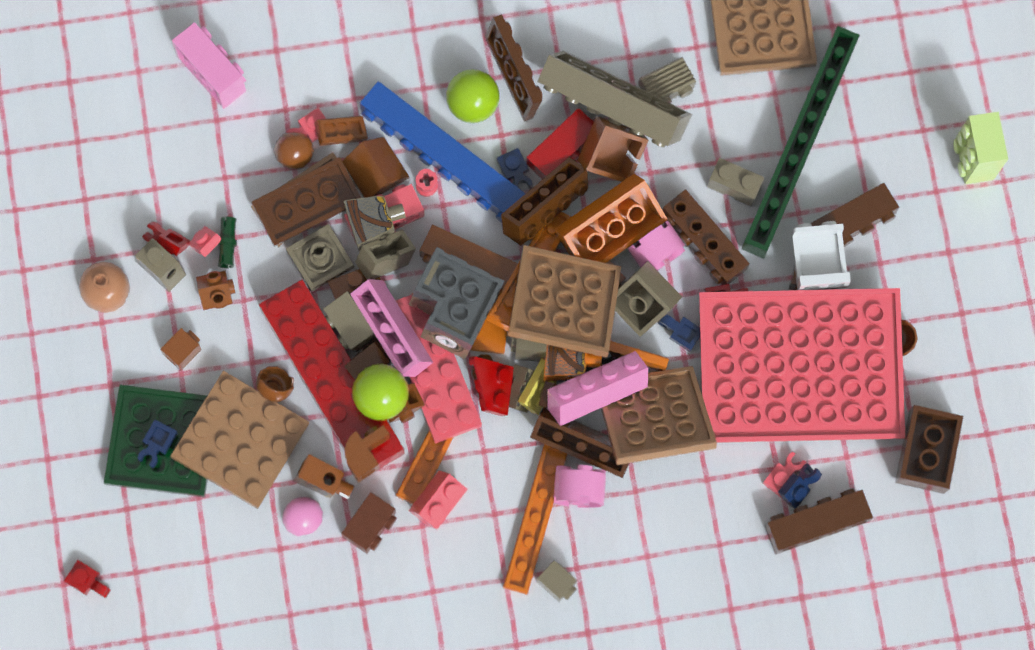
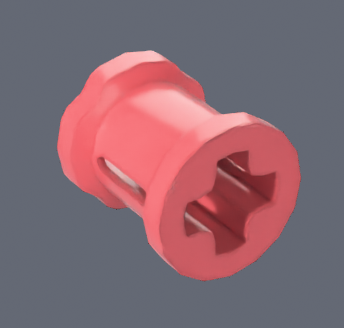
[416,169,438,197]

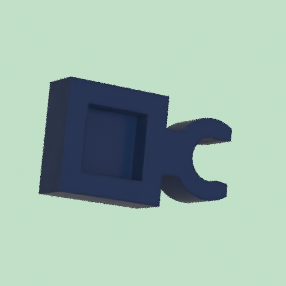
[496,148,532,189]
[138,420,178,468]

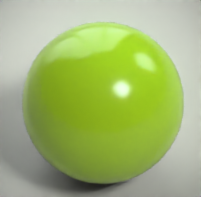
[446,69,500,123]
[352,364,409,420]

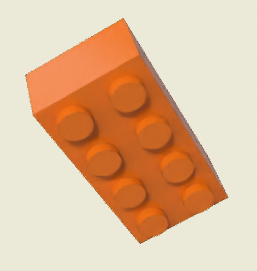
[554,173,668,263]

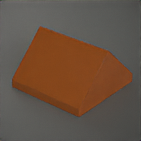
[342,137,410,198]

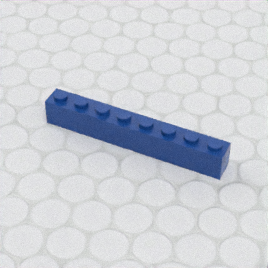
[360,81,526,223]

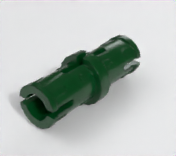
[218,216,237,269]

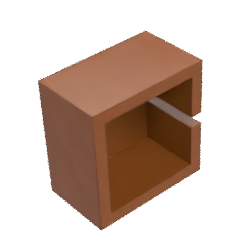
[577,116,649,182]

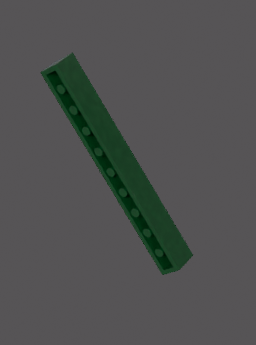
[742,26,860,259]

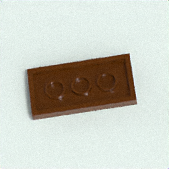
[485,14,543,122]
[251,157,361,247]

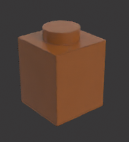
[160,328,202,371]

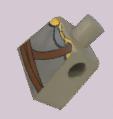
[344,196,406,251]
[135,238,186,292]

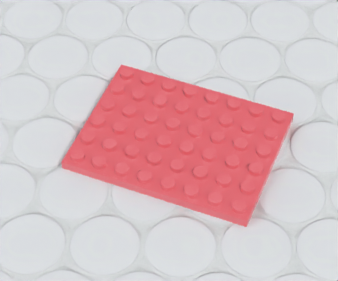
[699,288,905,443]

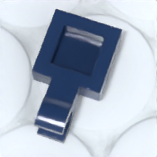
[658,314,700,352]
[778,464,822,509]

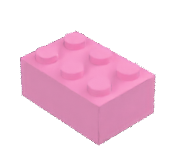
[172,22,246,109]

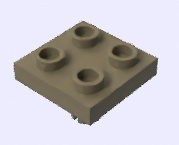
[286,224,354,292]

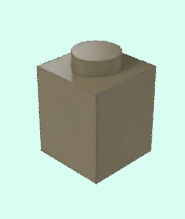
[537,560,577,602]

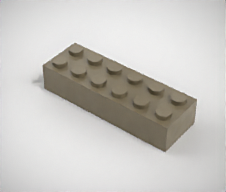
[537,51,692,147]

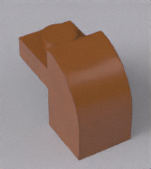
[345,425,390,483]

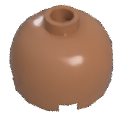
[79,262,130,313]

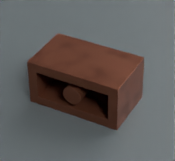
[341,492,397,554]

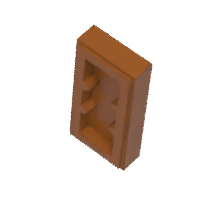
[315,116,368,146]

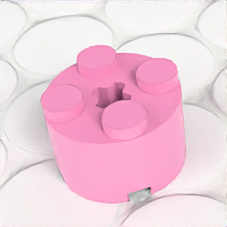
[628,221,685,271]
[554,465,606,508]

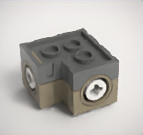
[409,247,504,359]

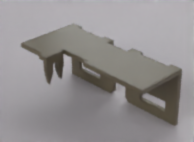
[509,364,534,413]

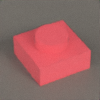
[188,226,221,257]

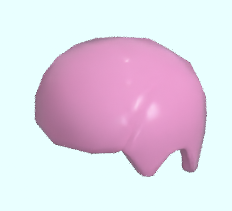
[282,497,323,536]

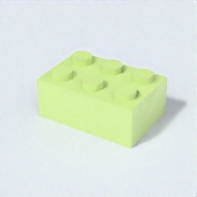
[953,112,1008,184]

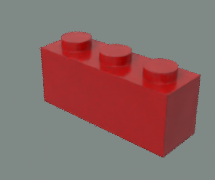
[526,108,594,179]

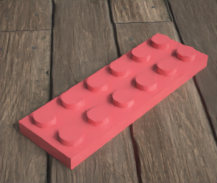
[395,294,482,444]

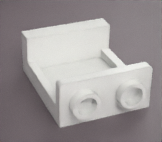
[791,221,851,290]

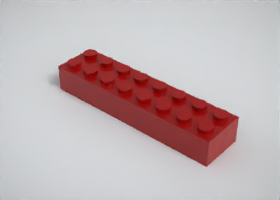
[259,280,405,468]

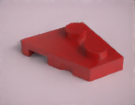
[469,356,514,416]

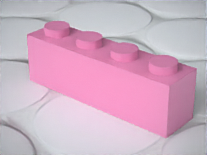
[350,279,433,377]
[548,351,648,426]

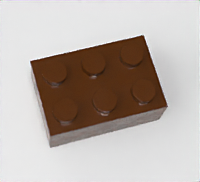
[895,405,964,494]

